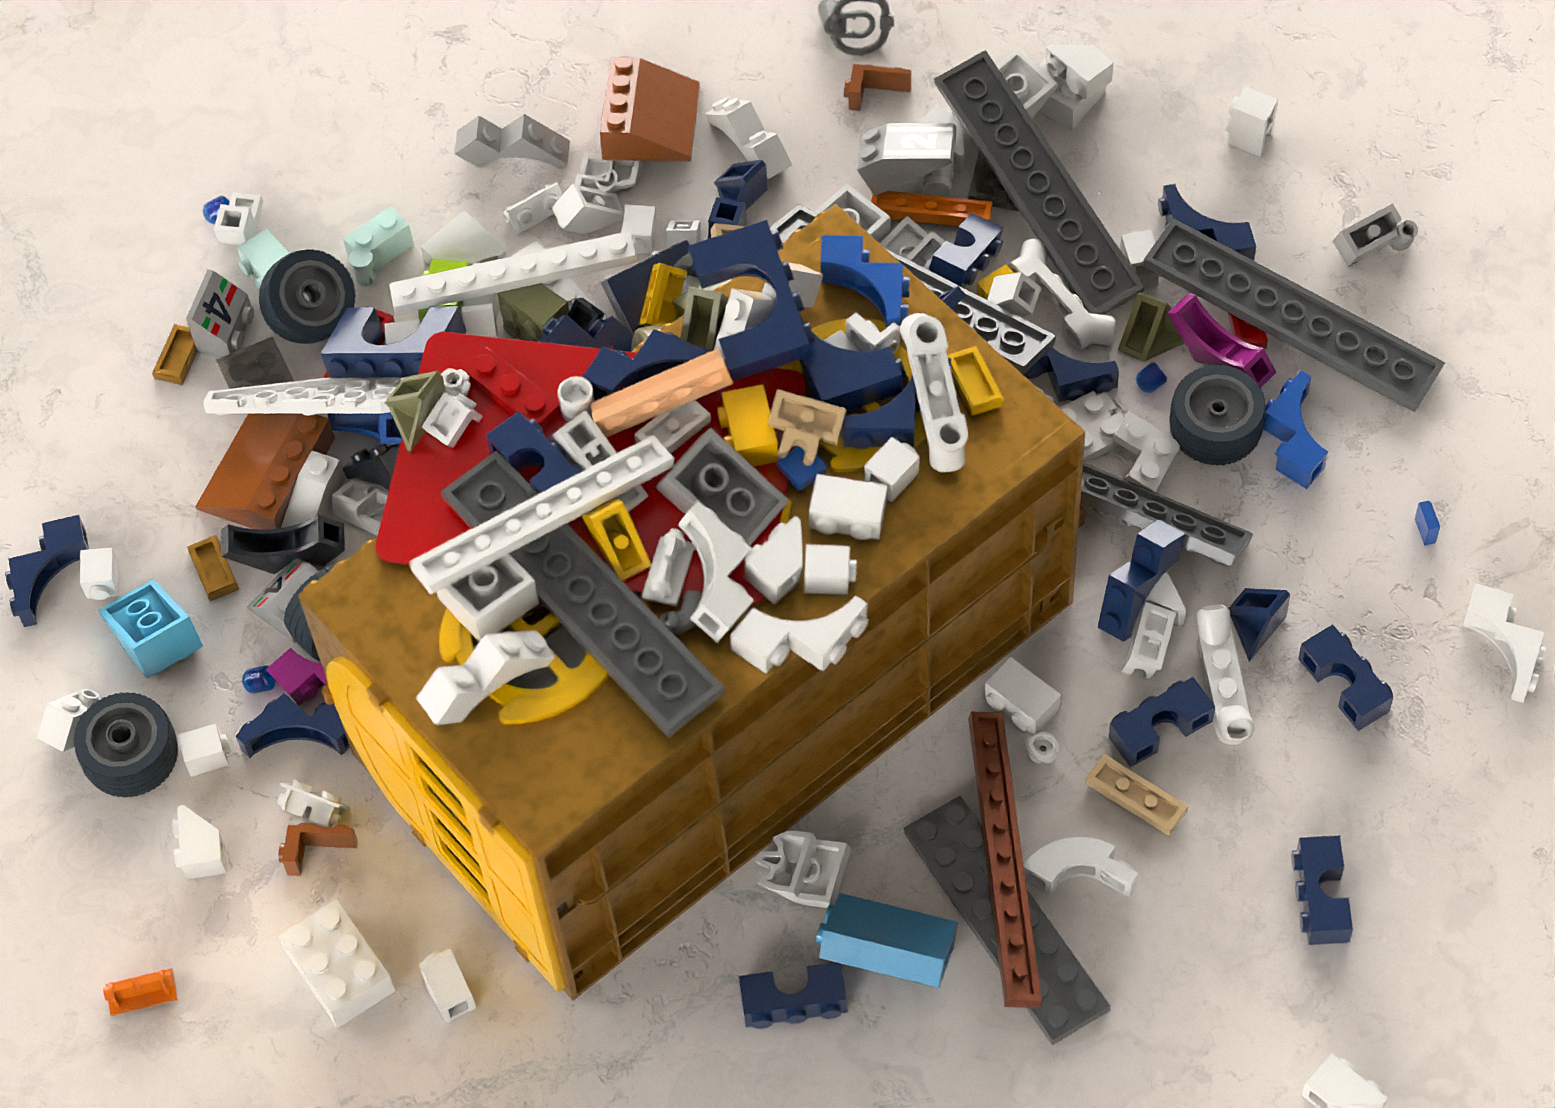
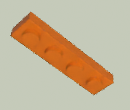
[871,191,993,226]

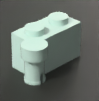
[343,206,414,286]
[237,228,289,290]

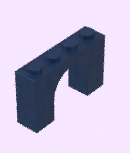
[688,220,815,382]
[320,306,467,378]

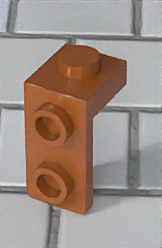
[844,64,912,111]
[278,822,358,876]

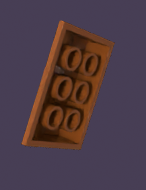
[600,57,700,161]
[195,413,335,529]

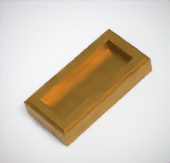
[152,324,198,385]
[187,535,239,601]

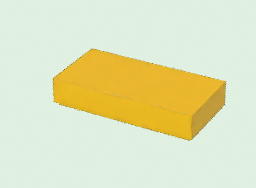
[947,346,1004,416]

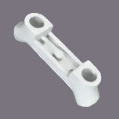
[1008,239,1116,351]
[900,314,968,472]
[1196,604,1255,745]

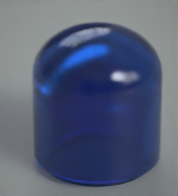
[202,195,230,224]
[1136,362,1168,393]
[242,665,275,694]

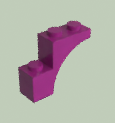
[1168,294,1277,388]
[266,648,328,706]

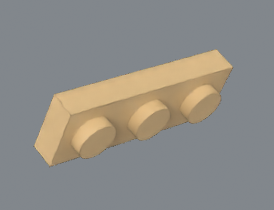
[1085,754,1188,836]

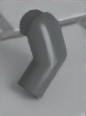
[660,590,702,636]

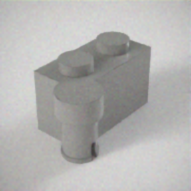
[1333,204,1418,267]

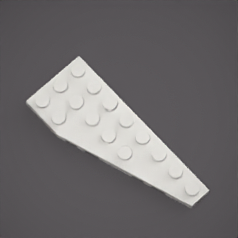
[204,377,404,416]

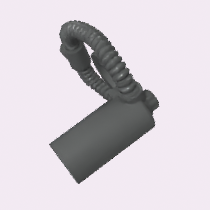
[818,0,894,56]

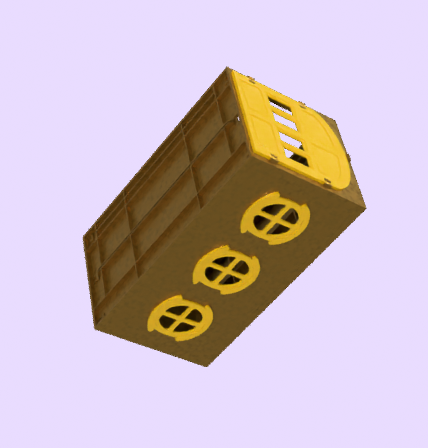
[298,204,1085,1001]

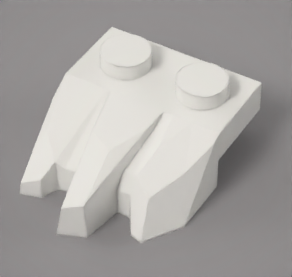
[880,216,945,270]
[754,830,851,908]

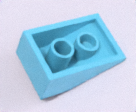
[98,579,203,678]

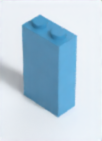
[816,893,958,988]

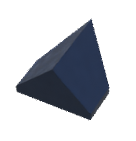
[713,160,768,210]
[1228,588,1290,662]

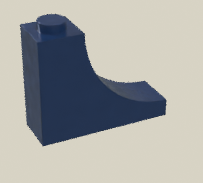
[600,240,689,335]
[798,314,906,412]

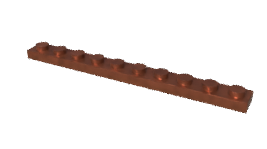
[968,711,1042,1008]

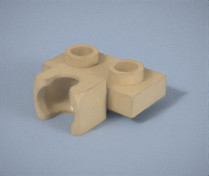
[767,390,846,466]

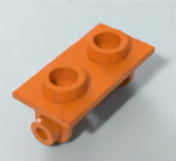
[103,968,178,1016]

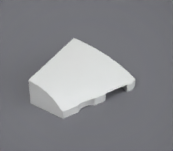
[575,152,643,193]
[421,210,506,266]
[332,479,389,536]

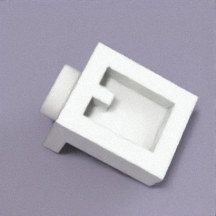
[846,313,900,354]
[421,392,483,448]

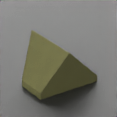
[680,286,729,352]
[1118,292,1185,361]
[384,371,446,453]

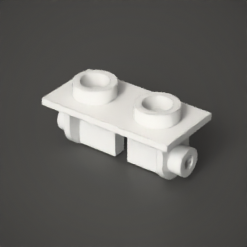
[502,182,562,235]
[641,529,695,606]
[277,780,350,827]

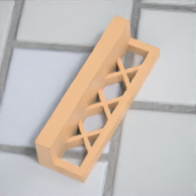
[589,348,733,437]

